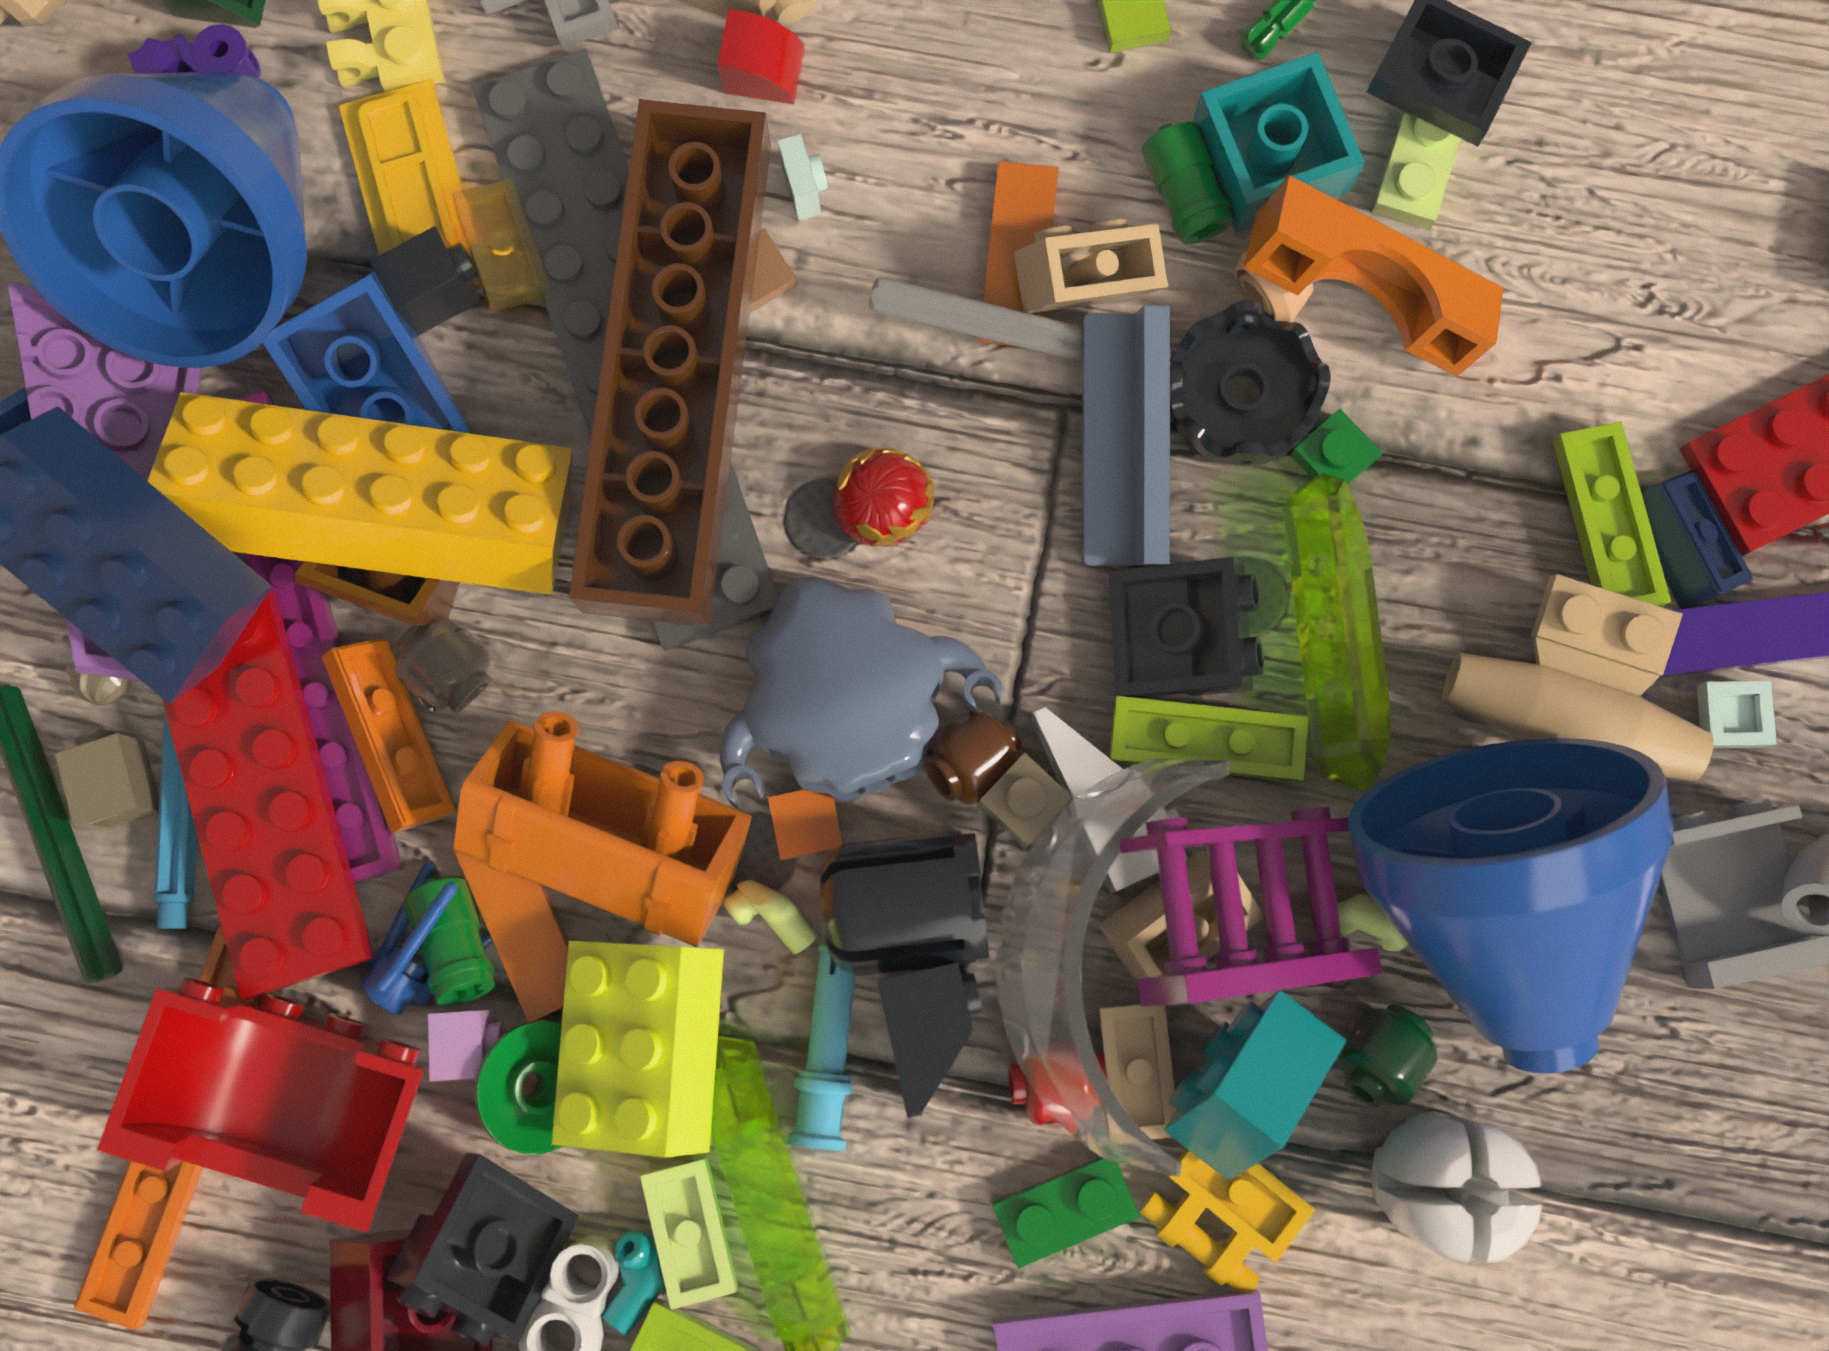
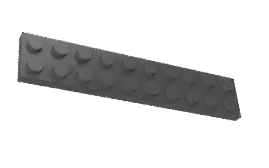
[472,48,779,651]

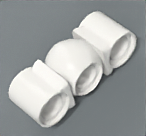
[518,1235,621,1351]

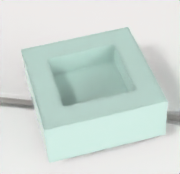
[777,134,828,221]
[1697,681,1777,748]

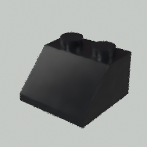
[877,962,983,1118]

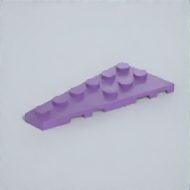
[7,281,202,681]

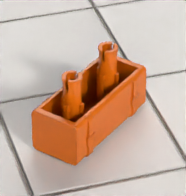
[454,711,752,948]

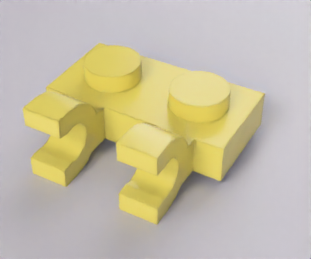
[318,0,445,91]

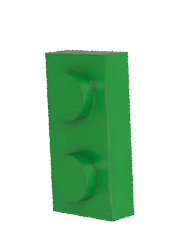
[992,1152,1140,1269]

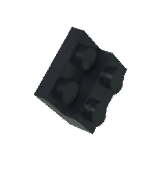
[1366,0,1532,147]
[1109,556,1264,698]
[386,1153,579,1347]

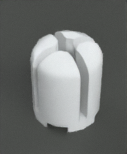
[1371,1111,1542,1264]

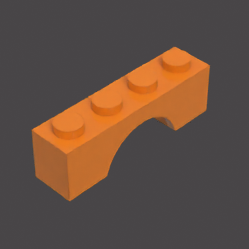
[1244,175,1504,377]

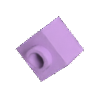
[428,1009,506,1082]

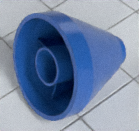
[0,71,307,368]
[1348,738,1674,1074]

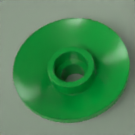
[474,1020,563,1155]

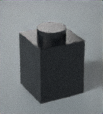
[369,226,482,336]

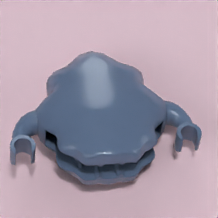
[720,577,1002,808]

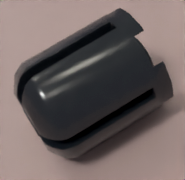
[820,831,989,976]

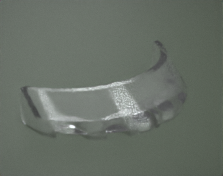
[996,758,1230,1177]

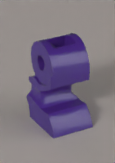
[128,24,261,78]

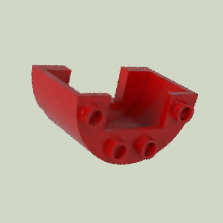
[96,977,425,1232]

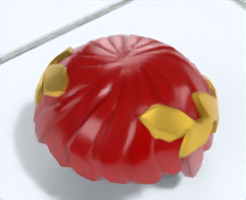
[833,447,934,547]

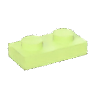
[1371,111,1461,230]
[640,1156,738,1310]

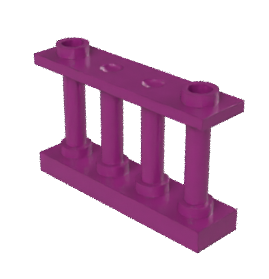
[1119,807,1382,1007]

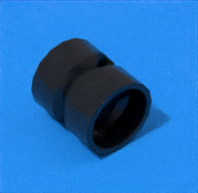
[221,1278,330,1351]

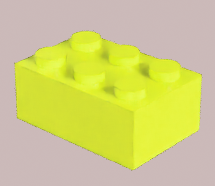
[552,941,724,1157]

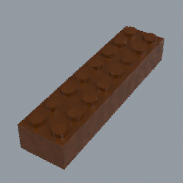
[569,99,771,627]

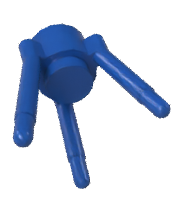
[359,863,493,1015]

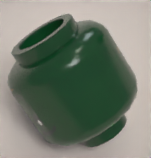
[1337,1005,1438,1107]

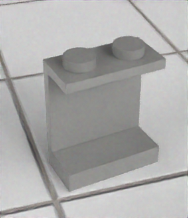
[1659,797,1829,989]

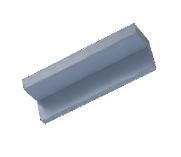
[1082,305,1170,566]

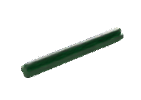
[0,684,123,983]

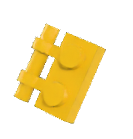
[1138,1148,1316,1293]

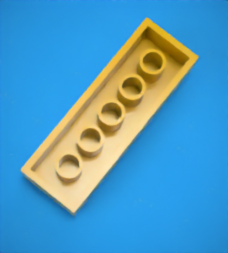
[148,392,573,595]

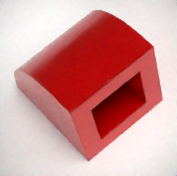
[717,9,805,105]

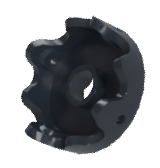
[1170,299,1331,467]

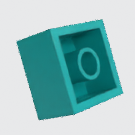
[1192,52,1365,233]
[1164,990,1347,1181]

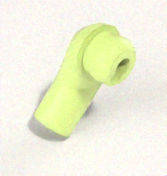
[724,879,817,954]
[1311,894,1409,952]

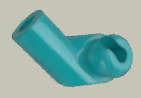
[602,1230,665,1336]

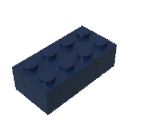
[0,406,272,704]

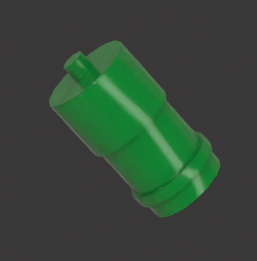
[1141,121,1233,245]
[404,877,495,1006]

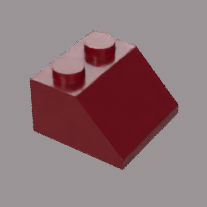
[330,1229,492,1351]

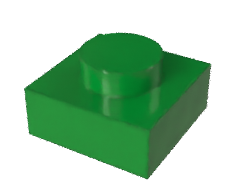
[1290,409,1383,500]

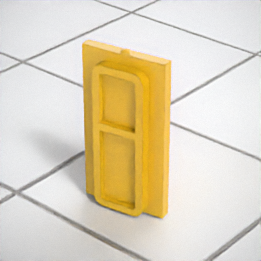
[339,79,480,256]

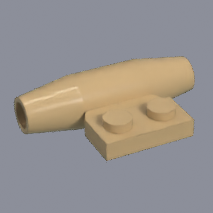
[1442,574,1714,782]

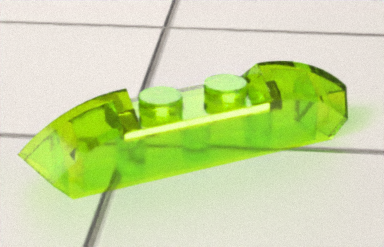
[1282,473,1390,791]
[711,1036,850,1351]

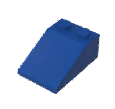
[262,271,473,434]

